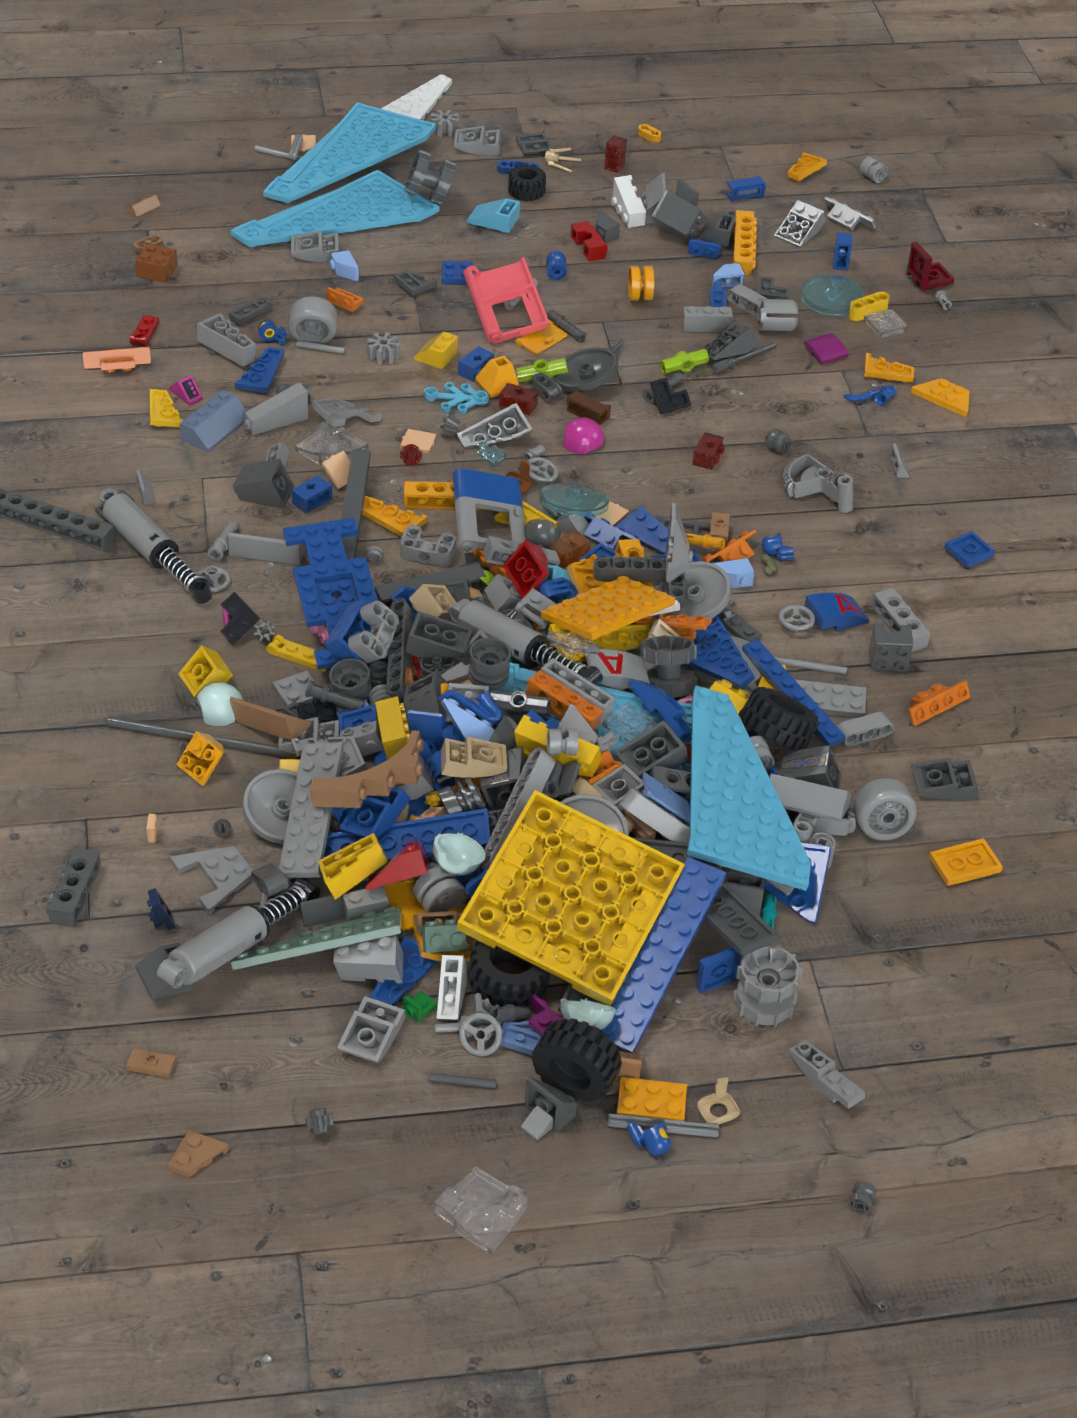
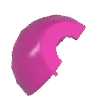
[563,417,604,454]

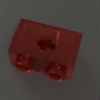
[604,135,627,173]
[499,383,538,416]
[692,432,725,470]

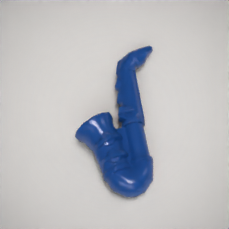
[843,385,897,406]
[438,690,503,726]

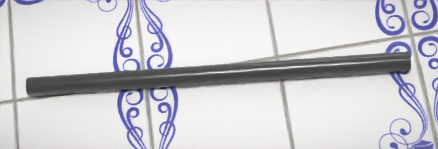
[107,716,298,759]

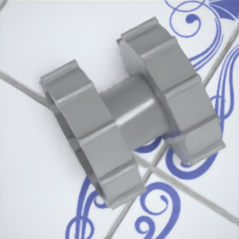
[732,945,803,1027]

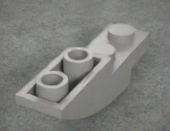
[789,1040,865,1109]

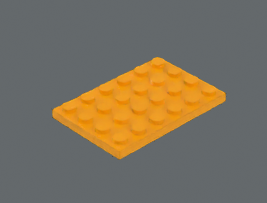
[541,576,675,641]

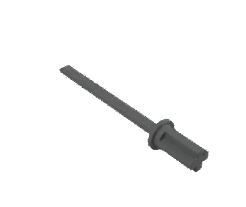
[711,343,777,373]

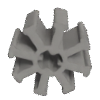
[431,110,459,137]
[367,332,400,365]

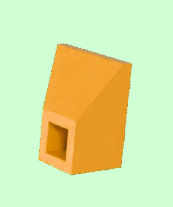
[475,355,520,398]
[176,731,224,786]

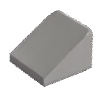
[521,1106,553,1141]

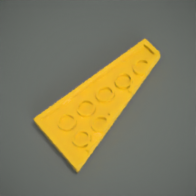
[548,624,652,663]

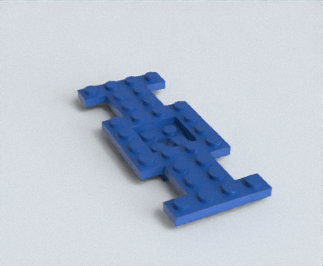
[283,517,388,670]

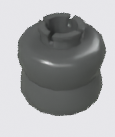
[766,429,791,453]

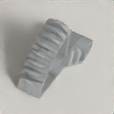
[782,454,853,513]
[793,804,856,844]

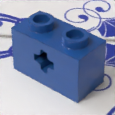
[833,233,852,270]
[458,346,494,382]
[291,475,332,514]

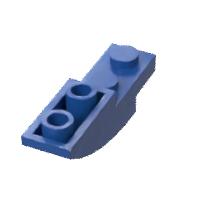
[629,680,692,738]

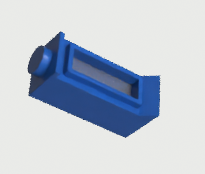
[725,176,766,203]

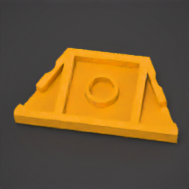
[911,378,970,417]
[567,554,606,593]

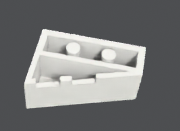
[611,175,646,228]

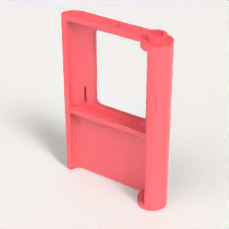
[463,257,549,344]

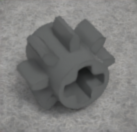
[254,619,276,641]
[305,1108,334,1134]

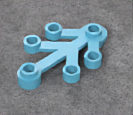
[424,382,489,414]

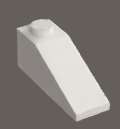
[437,955,469,1020]

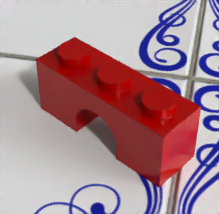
[571,221,608,261]

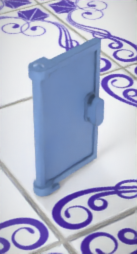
[642,772,690,826]

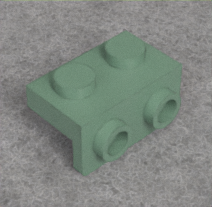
[419,919,466,953]

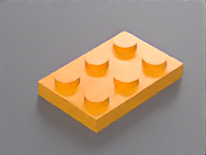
[929,838,1003,886]
[617,1077,687,1121]

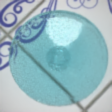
[801,274,864,316]
[539,483,609,516]

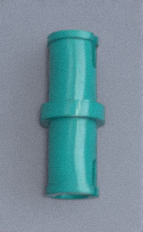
[760,894,777,930]

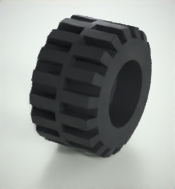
[508,165,546,201]

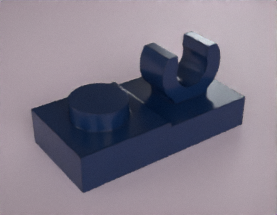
[147,888,175,930]

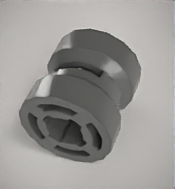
[369,661,388,687]
[848,1181,877,1214]

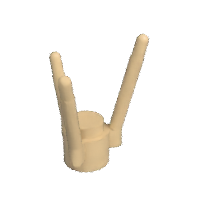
[545,148,582,173]

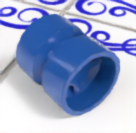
[546,251,567,280]

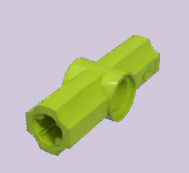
[659,349,709,374]
[517,358,568,383]

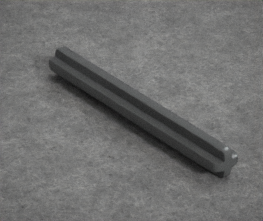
[607,1113,719,1137]

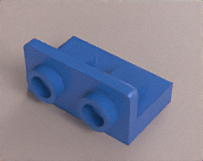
[688,239,722,259]

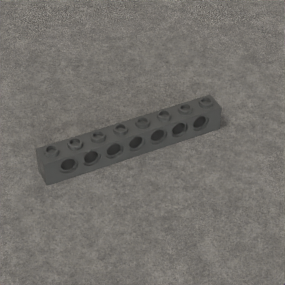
[0,488,116,551]

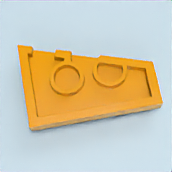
[864,353,914,382]

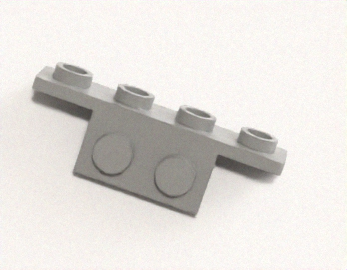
[824,197,876,231]

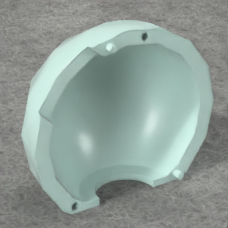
[197,682,243,726]
[433,833,486,876]
[560,998,616,1031]

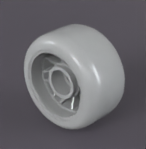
[288,296,338,344]
[853,778,917,841]

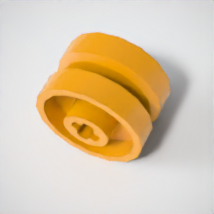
[628,265,654,301]

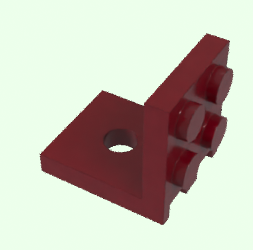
[906,242,954,291]

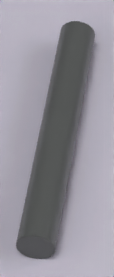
[429,1073,497,1089]

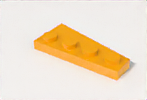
[362,496,428,537]

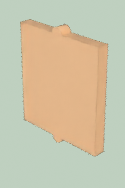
[291,134,316,152]
[400,429,437,453]
[321,450,350,489]
[592,499,629,526]

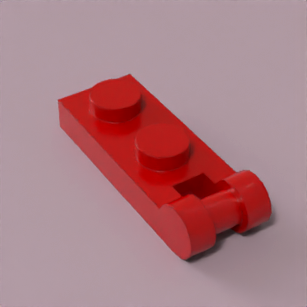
[129,315,159,346]

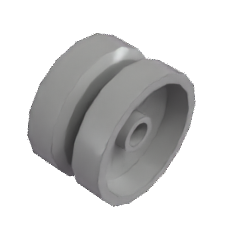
[413,866,467,913]

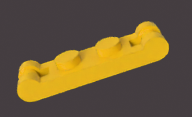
[266,634,328,672]

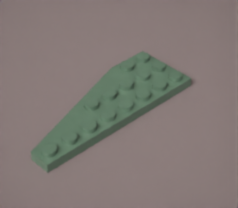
[231,907,403,970]

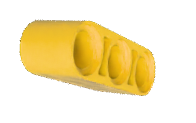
[848,292,890,321]

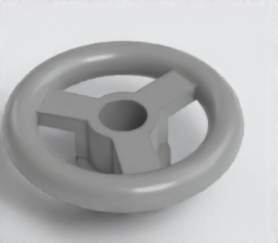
[527,457,558,483]
[196,566,231,593]
[778,605,815,632]
[459,1013,502,1057]

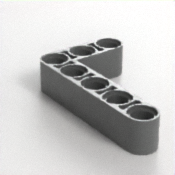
[593,557,686,609]

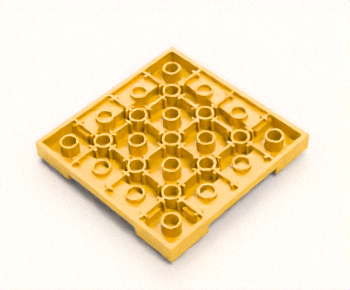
[456,790,685,1006]

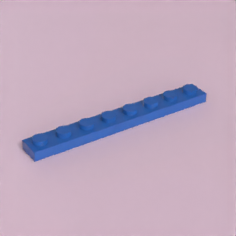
[742,639,845,747]

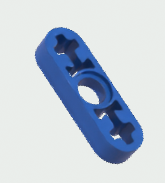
[497,160,540,174]

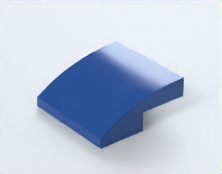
[407,710,448,751]

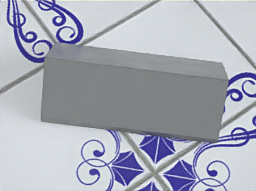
[228,532,306,565]
[770,774,853,822]

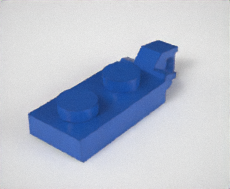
[710,282,727,307]

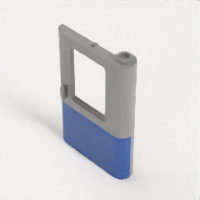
[452,468,526,553]

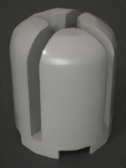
[757,299,798,331]

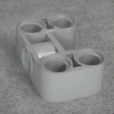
[400,525,456,568]
[348,601,399,663]

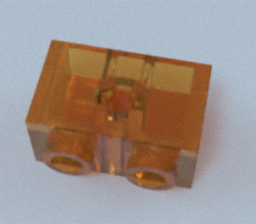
[549,531,591,569]

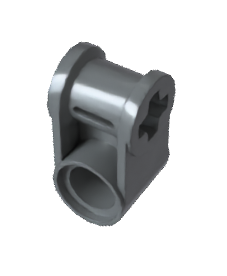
[532,373,562,402]

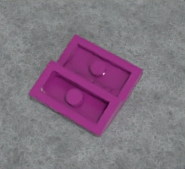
[804,333,849,365]

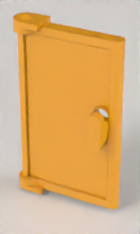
[515,320,568,356]
[383,878,426,931]

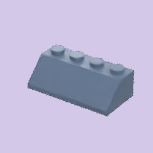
[180,390,247,452]

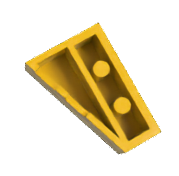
[318,833,388,900]

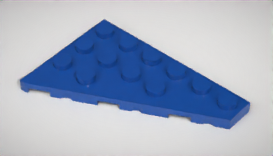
[686,615,755,689]
[764,843,832,924]

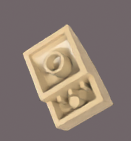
[441,736,507,778]

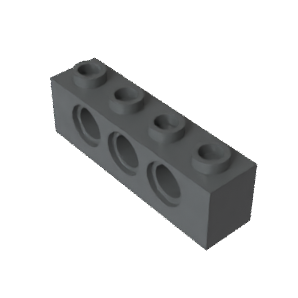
[649,765,691,804]
[46,848,101,927]

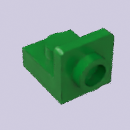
[403,991,437,1023]

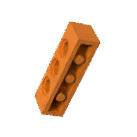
[525,670,603,731]

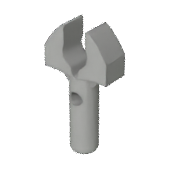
[434,1016,475,1038]

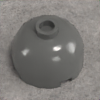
[525,519,561,550]

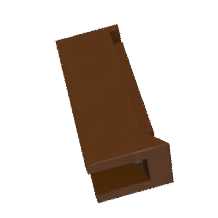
[566,390,611,425]

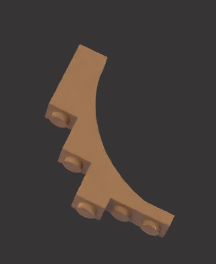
[309,731,424,808]

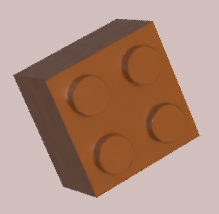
[135,244,178,282]

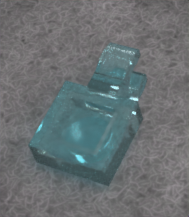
[477,441,507,466]

